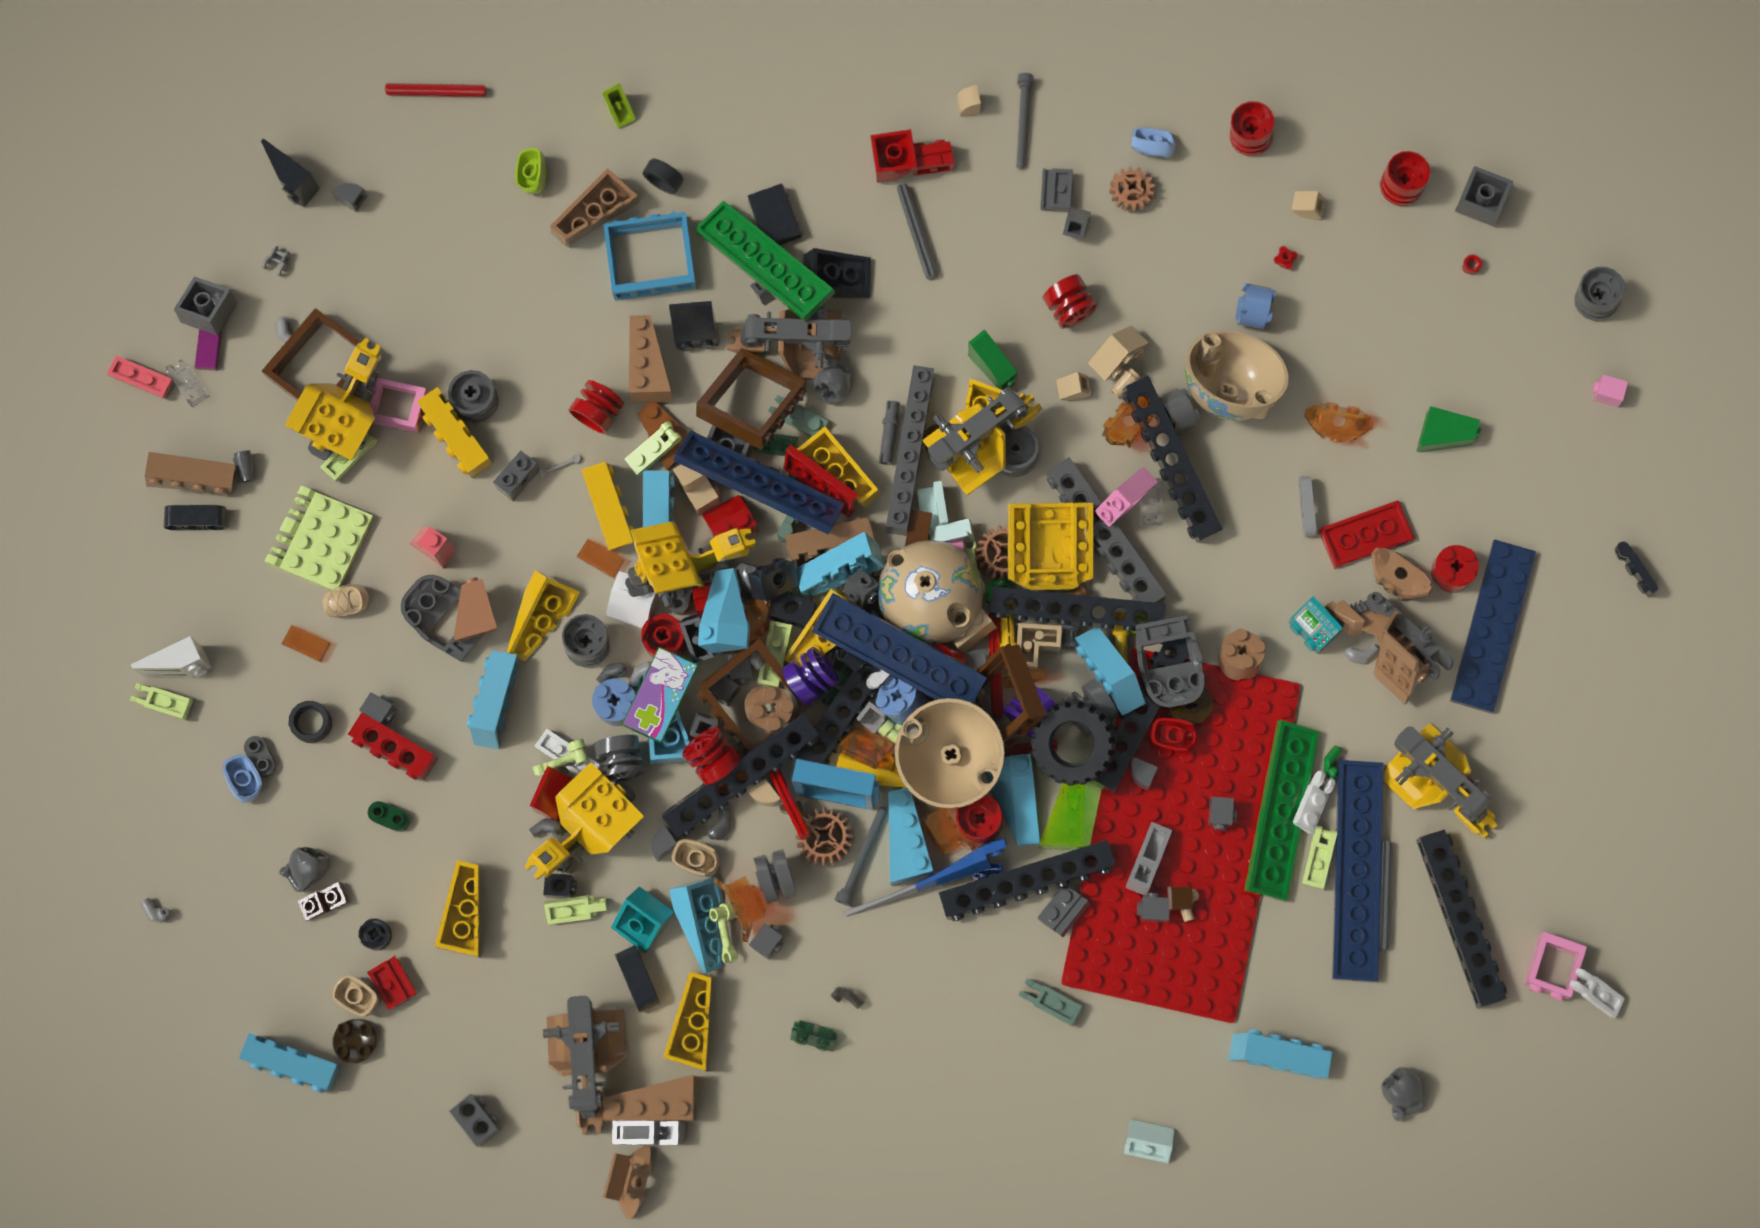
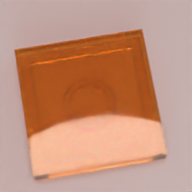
[837,725,895,769]

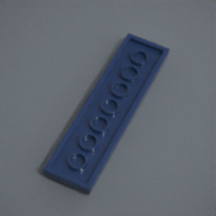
[673,430,845,535]
[1450,539,1536,714]
[812,593,987,704]

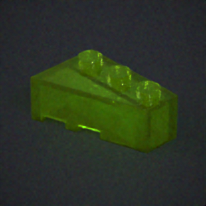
[1038,783,1085,850]

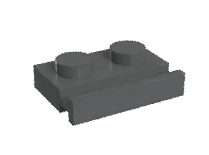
[1040,168,1073,211]
[1037,886,1090,938]

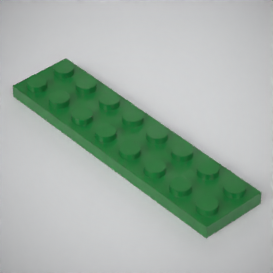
[694,200,835,322]
[1244,720,1319,901]

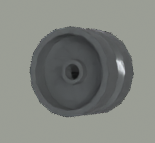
[448,370,499,423]
[1001,425,1039,477]
[754,849,797,904]

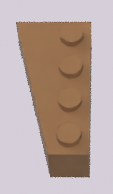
[550,168,638,247]
[629,315,674,403]
[145,452,235,495]
[785,517,875,569]
[603,1075,696,1122]

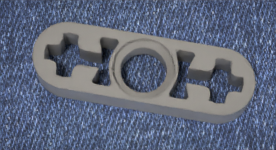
[1298,476,1316,537]

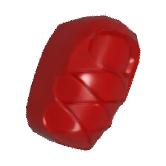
[1150,718,1198,752]

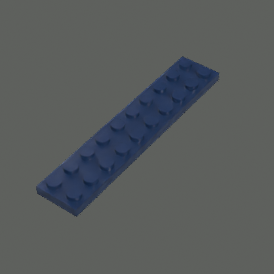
[1332,760,1383,983]

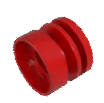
[1230,101,1274,156]
[1379,151,1431,206]
[1042,274,1098,329]
[568,380,625,434]
[682,727,740,785]
[956,794,1004,843]

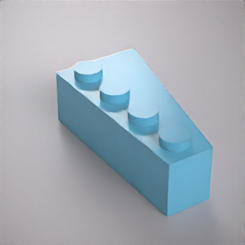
[643,471,675,527]
[796,531,885,598]
[1075,626,1145,716]
[467,650,519,749]
[643,675,689,765]
[888,787,933,886]
[1228,1029,1332,1079]
[238,1033,341,1093]

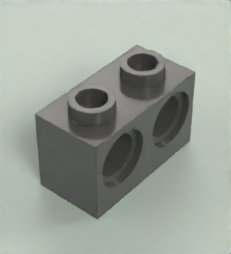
[449,1094,501,1147]

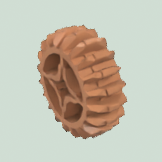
[976,525,1011,581]
[795,807,854,867]

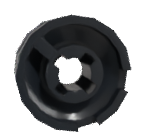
[358,918,392,951]

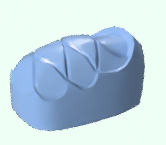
[1131,128,1176,158]
[222,754,262,803]

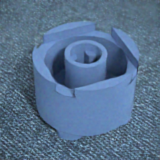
[1236,283,1276,329]
[876,676,927,725]
[592,679,636,726]

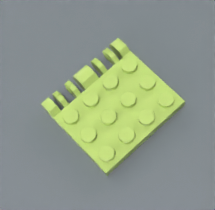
[264,486,374,590]

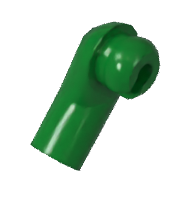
[986,576,1011,603]
[1323,746,1342,779]

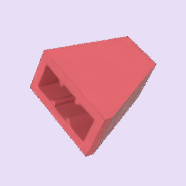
[409,527,456,568]

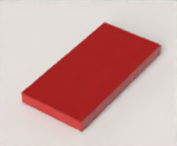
[783,445,858,518]
[1318,500,1415,569]

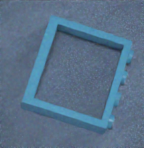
[603,211,697,301]
[792,759,880,810]

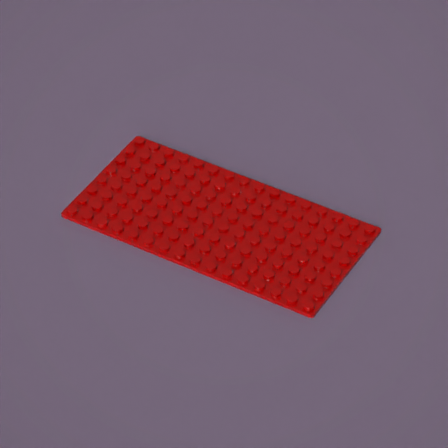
[1061,648,1300,1024]

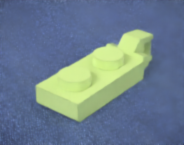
[544,895,607,924]

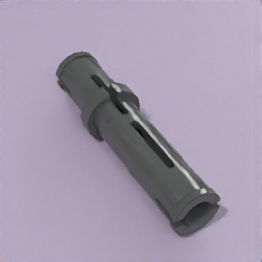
[878,400,900,465]

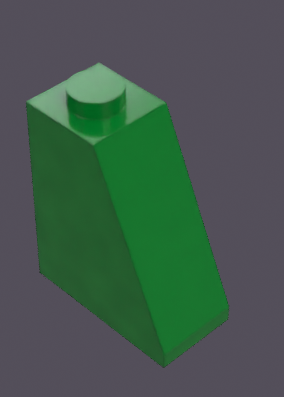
[968,329,1017,390]
[1416,406,1482,452]

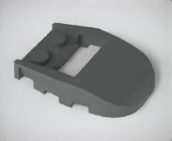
[401,575,483,662]
[1136,615,1204,707]

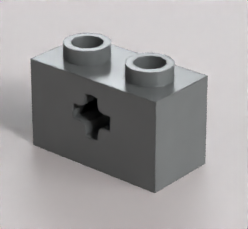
[493,450,540,501]

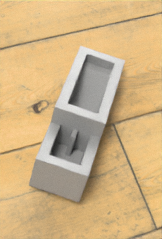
[1125,822,1172,896]
[612,1121,685,1145]

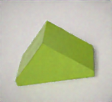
[601,83,636,128]

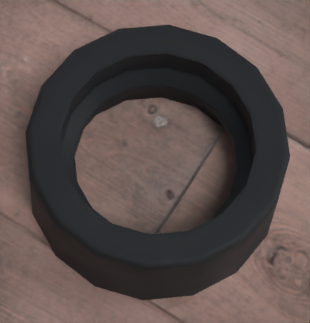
[643,158,684,194]
[288,701,332,743]

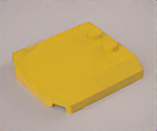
[1008,503,1093,590]

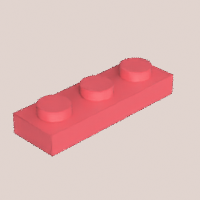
[107,356,174,399]

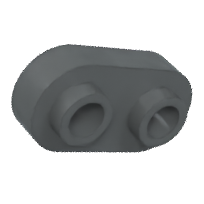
[669,586,695,615]
[244,736,276,778]

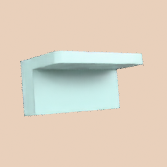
[917,481,948,528]
[929,518,975,543]
[1124,1120,1174,1163]

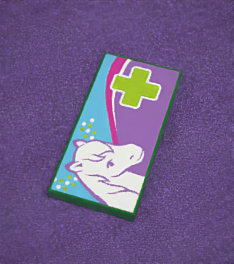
[621,647,698,744]

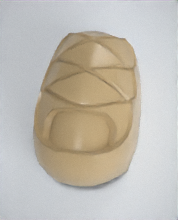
[322,584,369,617]
[672,839,720,877]
[333,975,380,1017]

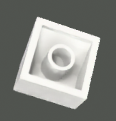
[606,571,659,629]

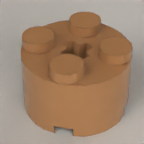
[1218,629,1265,680]
[745,685,793,730]

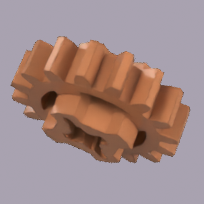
[1109,166,1155,212]

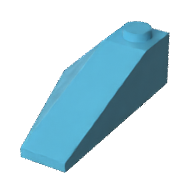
[698,568,750,653]
[988,754,1040,846]
[669,877,723,973]

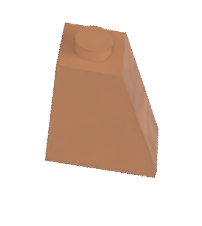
[454,577,498,643]

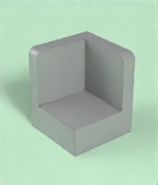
[856,702,888,735]

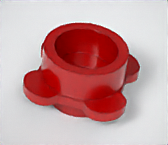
[1273,246,1298,270]

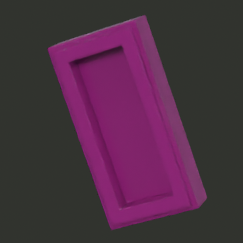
[194,329,222,371]

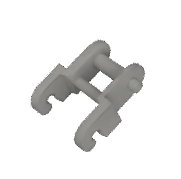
[262,246,290,276]

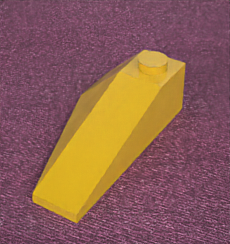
[506,570,580,661]
[784,587,858,663]
[836,733,906,787]

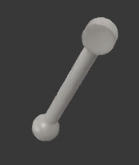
[539,455,581,477]

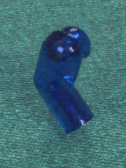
[971,863,1004,881]

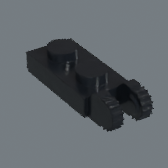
[1614,541,1658,597]

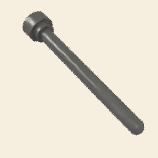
[1016,73,1034,169]
[834,807,886,907]

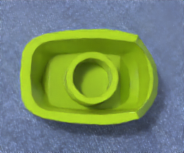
[515,148,547,194]

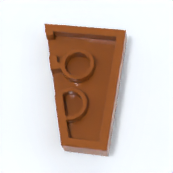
[637,402,688,471]

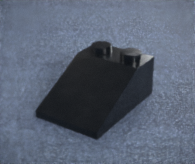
[261,138,320,207]
[803,248,871,299]
[669,301,718,351]

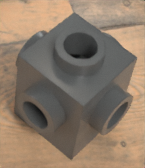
[843,569,879,609]

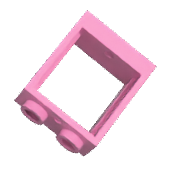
[370,378,429,434]
[1094,466,1158,527]
[1524,932,1587,1001]

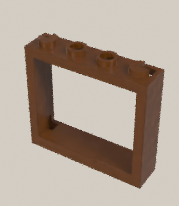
[261,308,369,401]
[696,348,807,450]
[696,638,812,753]
[973,644,1046,754]

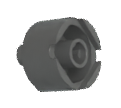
[1159,388,1199,435]

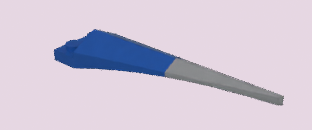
[844,837,1008,917]

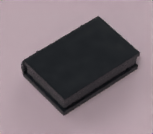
[747,184,802,245]

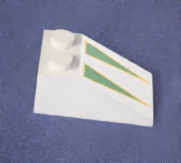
[131,636,212,677]

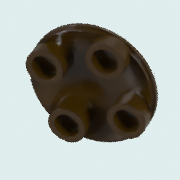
[332,1019,377,1064]

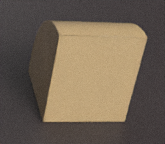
[957,85,981,117]
[1291,191,1326,219]
[1056,372,1092,400]
[747,779,782,806]

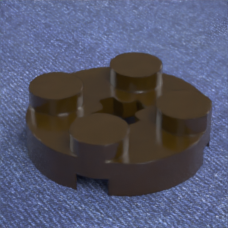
[1169,687,1213,726]

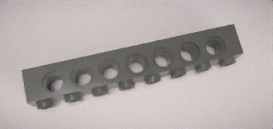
[886,365,934,536]
[1047,457,1167,613]

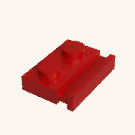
[367,955,418,1011]

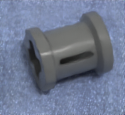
[1060,624,1080,650]

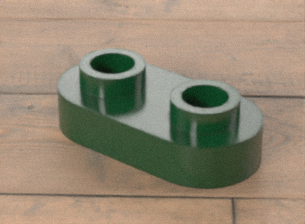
[367,801,411,832]

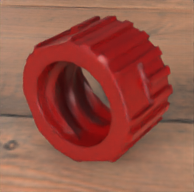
[1462,254,1482,275]

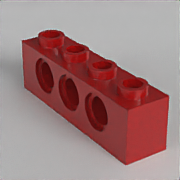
[348,712,438,781]

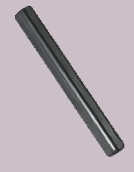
[897,184,936,279]
[1379,841,1392,951]

